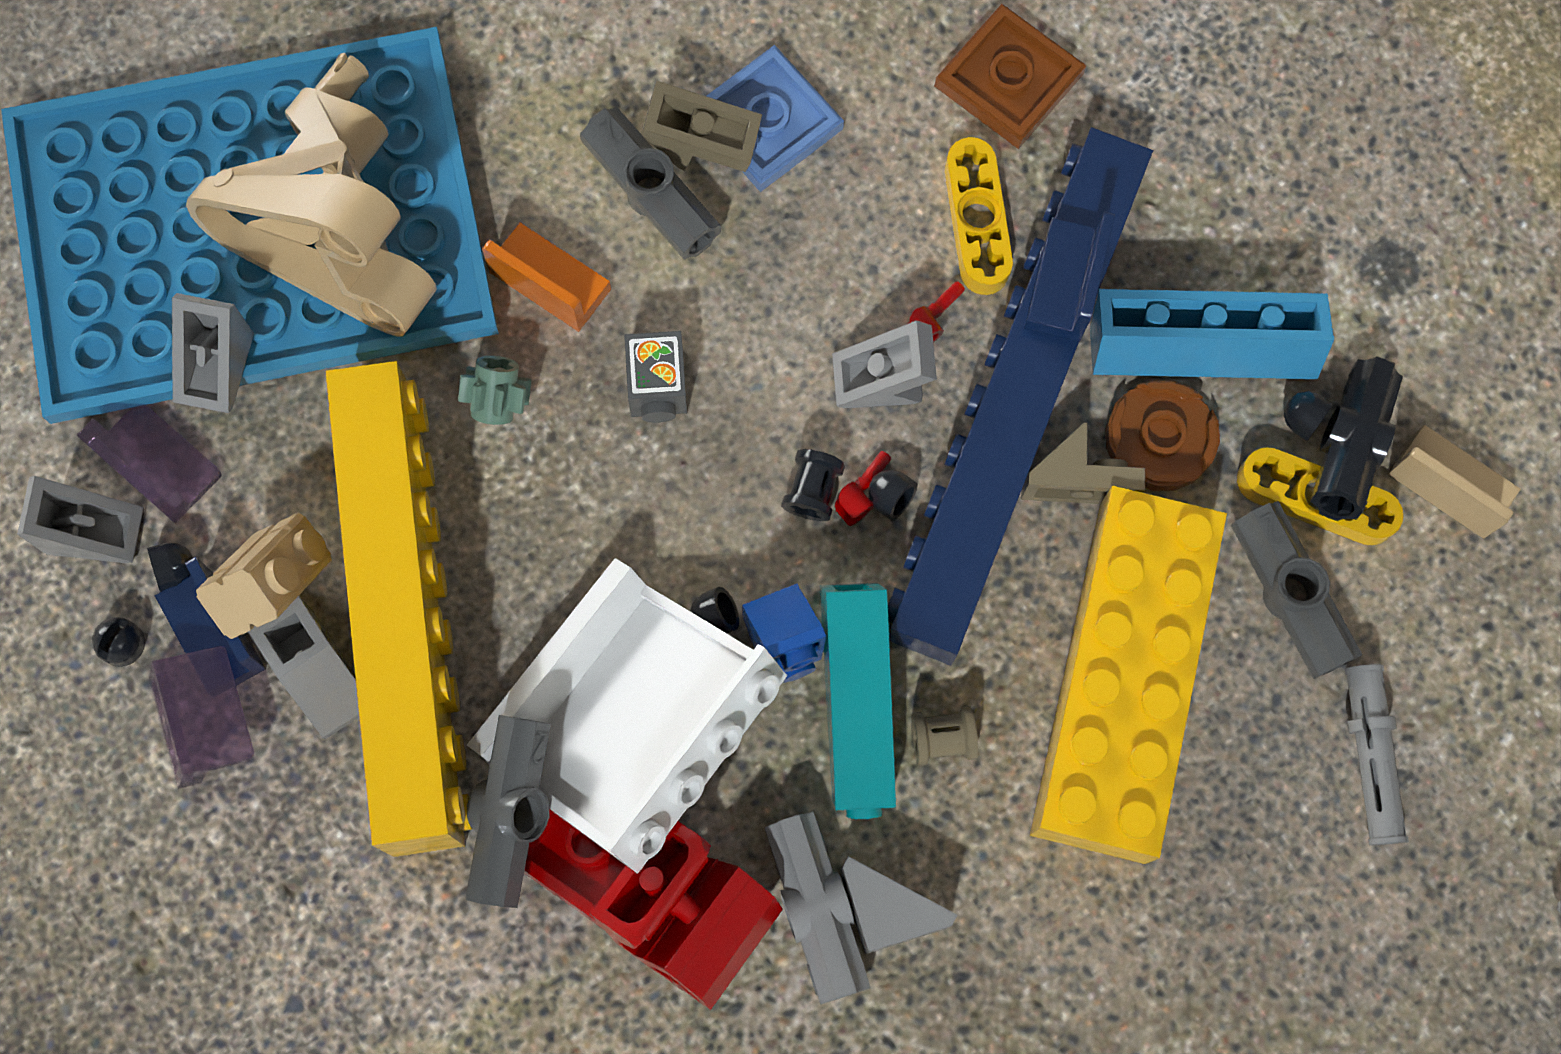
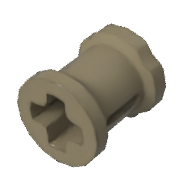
[911,706,978,766]

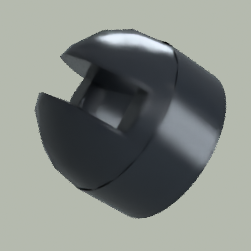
[1284,391,1333,441]
[868,470,918,520]
[147,543,193,592]
[690,587,740,634]
[92,617,145,667]

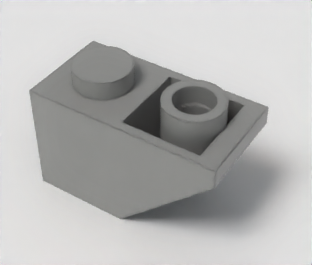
[248,596,359,739]

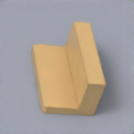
[1388,425,1521,539]

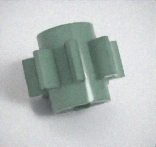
[458,356,532,425]

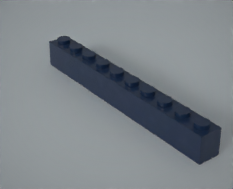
[888,127,1154,666]

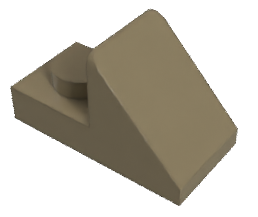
[642,80,762,172]
[1021,423,1145,504]

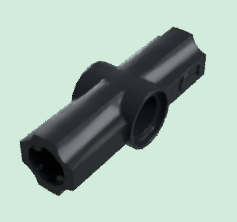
[1310,356,1403,521]

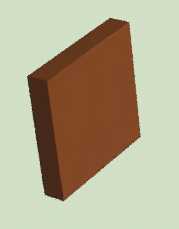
[934,4,1087,149]

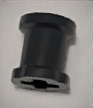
[781,449,845,521]

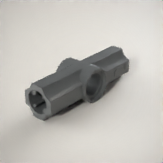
[580,106,721,260]
[1231,501,1363,679]
[465,715,551,908]

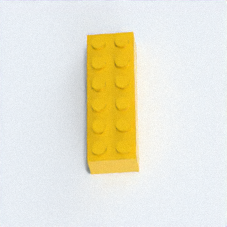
[1030,486,1227,864]

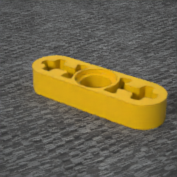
[945,137,1013,295]
[1237,447,1403,545]

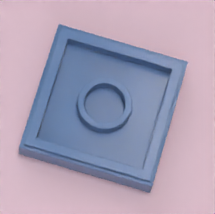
[706,45,844,192]

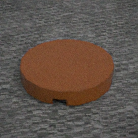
[1105,380,1220,491]

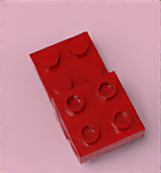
[524,810,783,1011]

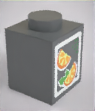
[624,331,687,423]

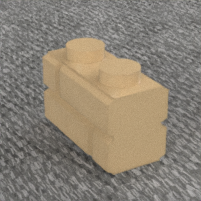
[196,512,331,639]

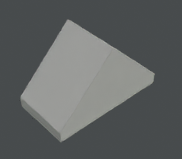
[172,293,254,413]
[17,476,143,563]
[840,856,957,954]

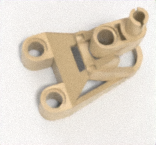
[186,53,437,337]

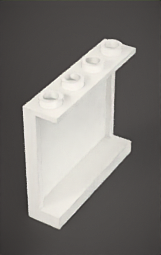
[467,558,788,874]

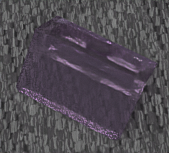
[77,405,222,524]
[149,646,254,789]

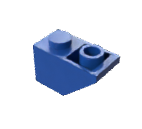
[742,584,826,683]

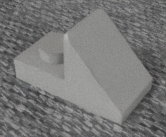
[832,321,937,408]

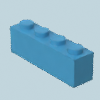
[1090,289,1334,379]

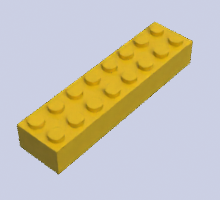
[325,361,473,857]

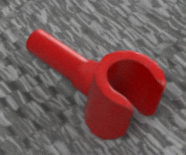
[907,281,965,342]
[834,451,892,526]

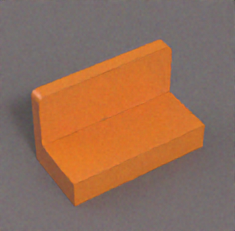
[482,222,611,332]

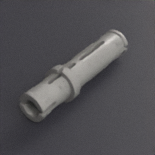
[1344,664,1409,846]

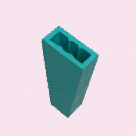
[820,583,896,819]

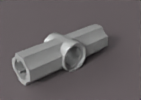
[765,812,871,1005]

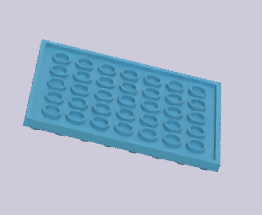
[1,27,499,424]

